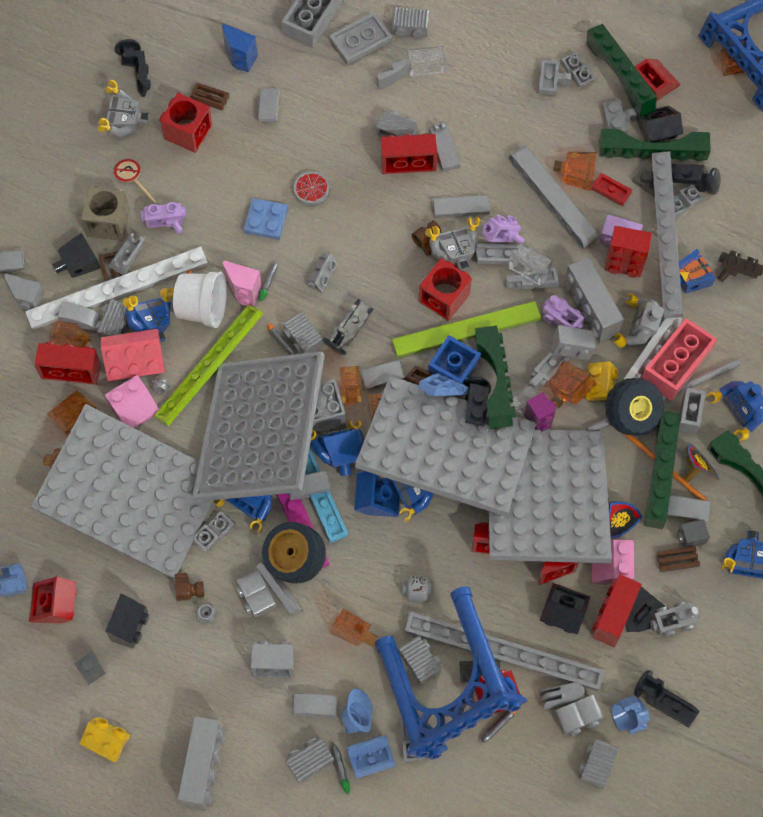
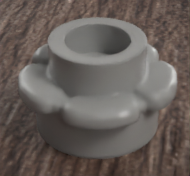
[151,378,170,394]
[196,604,216,623]

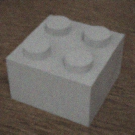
[251,641,295,678]

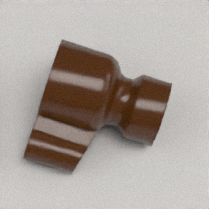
[411,220,441,256]
[175,573,204,601]

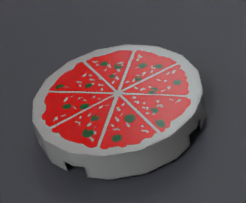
[293,171,330,206]

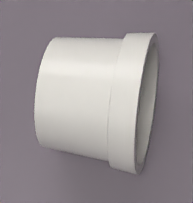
[173,272,227,328]

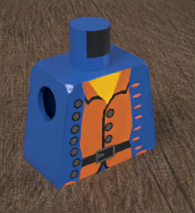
[679,249,716,293]

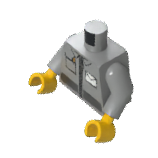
[98,80,150,138]
[425,217,480,272]
[613,293,664,348]

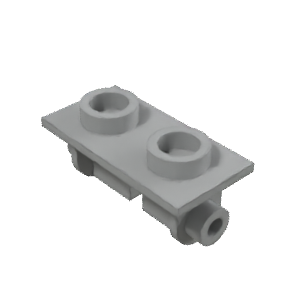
[308,252,337,293]

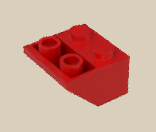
[635,59,680,101]

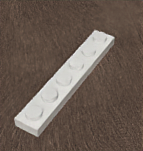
[624,317,682,379]

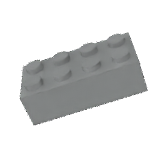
[282,0,344,48]
[564,257,624,343]
[178,716,225,810]

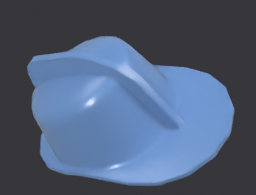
[341,689,373,734]

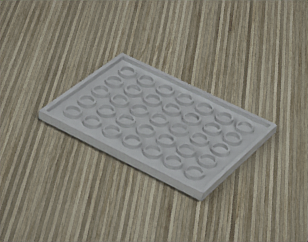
[192,351,325,501]
[355,376,536,517]
[30,404,213,579]
[489,429,612,563]

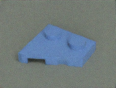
[418,373,469,396]

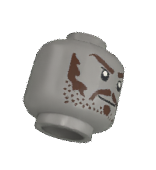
[403,576,431,602]

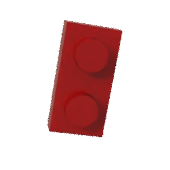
[591,173,632,207]

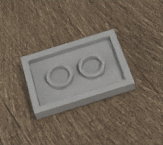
[329,12,392,65]

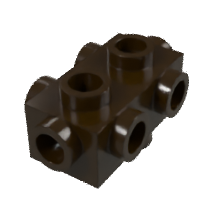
[717,250,763,282]

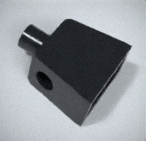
[52,233,100,278]

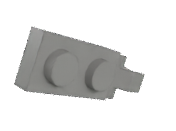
[506,267,559,289]
[527,349,571,391]

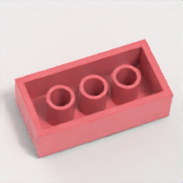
[641,318,717,401]

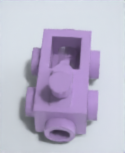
[141,202,186,234]
[481,215,525,245]
[542,295,585,329]

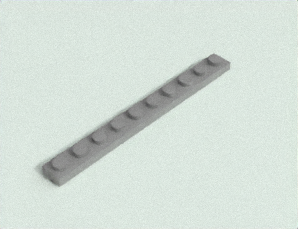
[652,151,683,319]
[404,612,605,691]

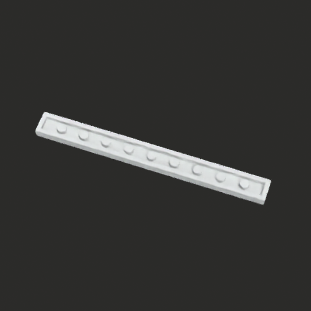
[25,247,208,330]

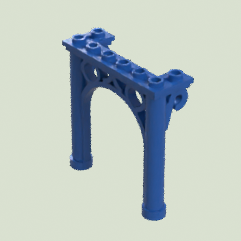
[698,0,763,112]
[375,586,528,760]

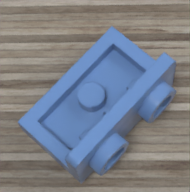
[347,735,395,779]

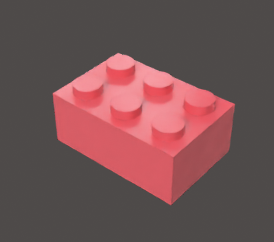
[101,329,165,381]

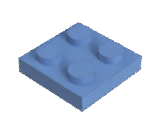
[244,198,288,240]

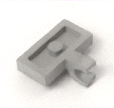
[539,60,571,95]
[602,100,637,134]

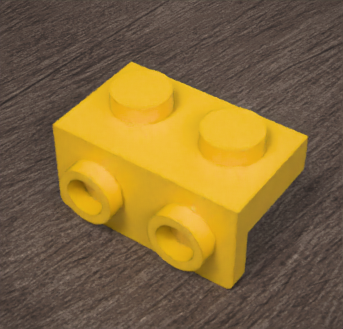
[586,361,618,401]
[79,717,131,763]

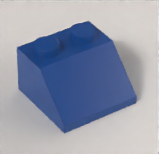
[222,24,258,72]
[354,471,400,517]

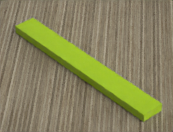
[392,301,541,358]
[153,305,263,426]

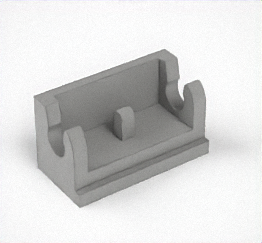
[108,233,145,275]

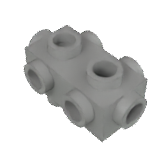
[650,601,699,637]

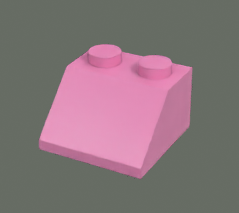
[223,261,262,306]
[105,375,159,429]
[591,540,634,585]

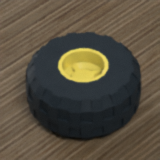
[605,378,664,436]

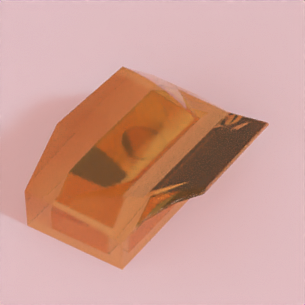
[49,321,91,348]

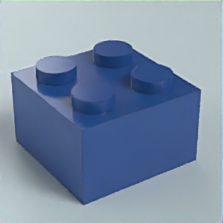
[428,335,481,384]

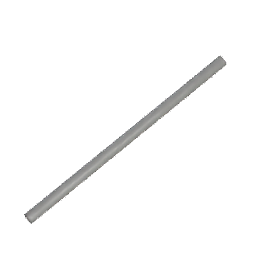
[586,359,740,431]

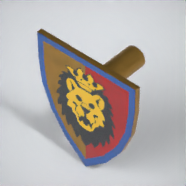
[684,444,720,482]

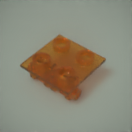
[48,390,97,436]

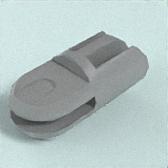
[539,682,584,710]

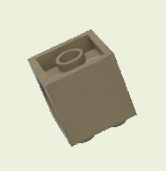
[81,186,130,241]

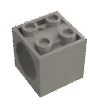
[311,379,346,437]

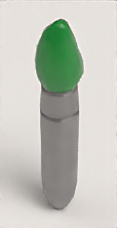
[258,262,278,301]
[332,745,350,794]

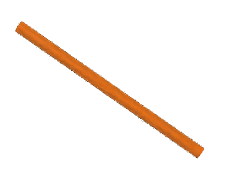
[624,434,707,501]

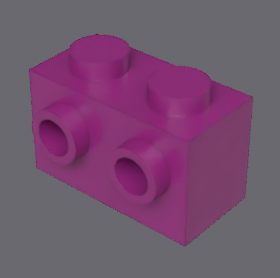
[524,392,556,432]

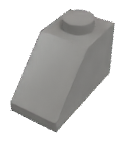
[4,274,44,310]

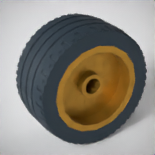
[262,522,326,583]

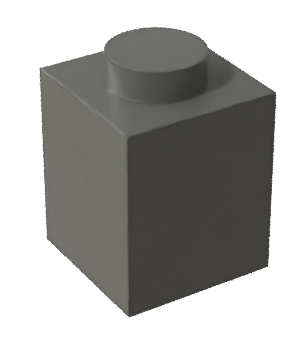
[677,519,710,548]
[74,652,106,685]

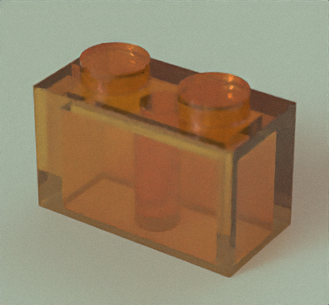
[340,366,361,405]

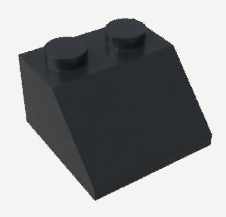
[636,105,683,143]
[539,583,591,635]
[105,594,149,649]

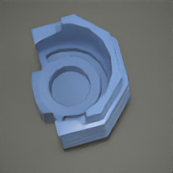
[0,563,27,597]
[611,695,650,735]

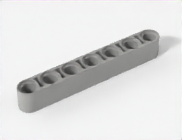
[509,146,598,249]

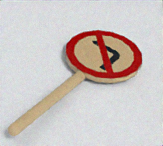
[114,159,156,203]

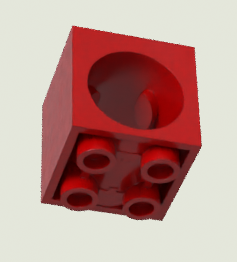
[159,92,212,153]
[418,258,472,322]

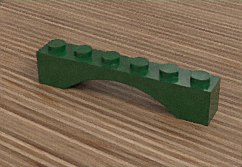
[586,23,657,117]
[599,128,711,161]
[475,325,516,429]
[643,410,681,529]
[707,430,763,498]

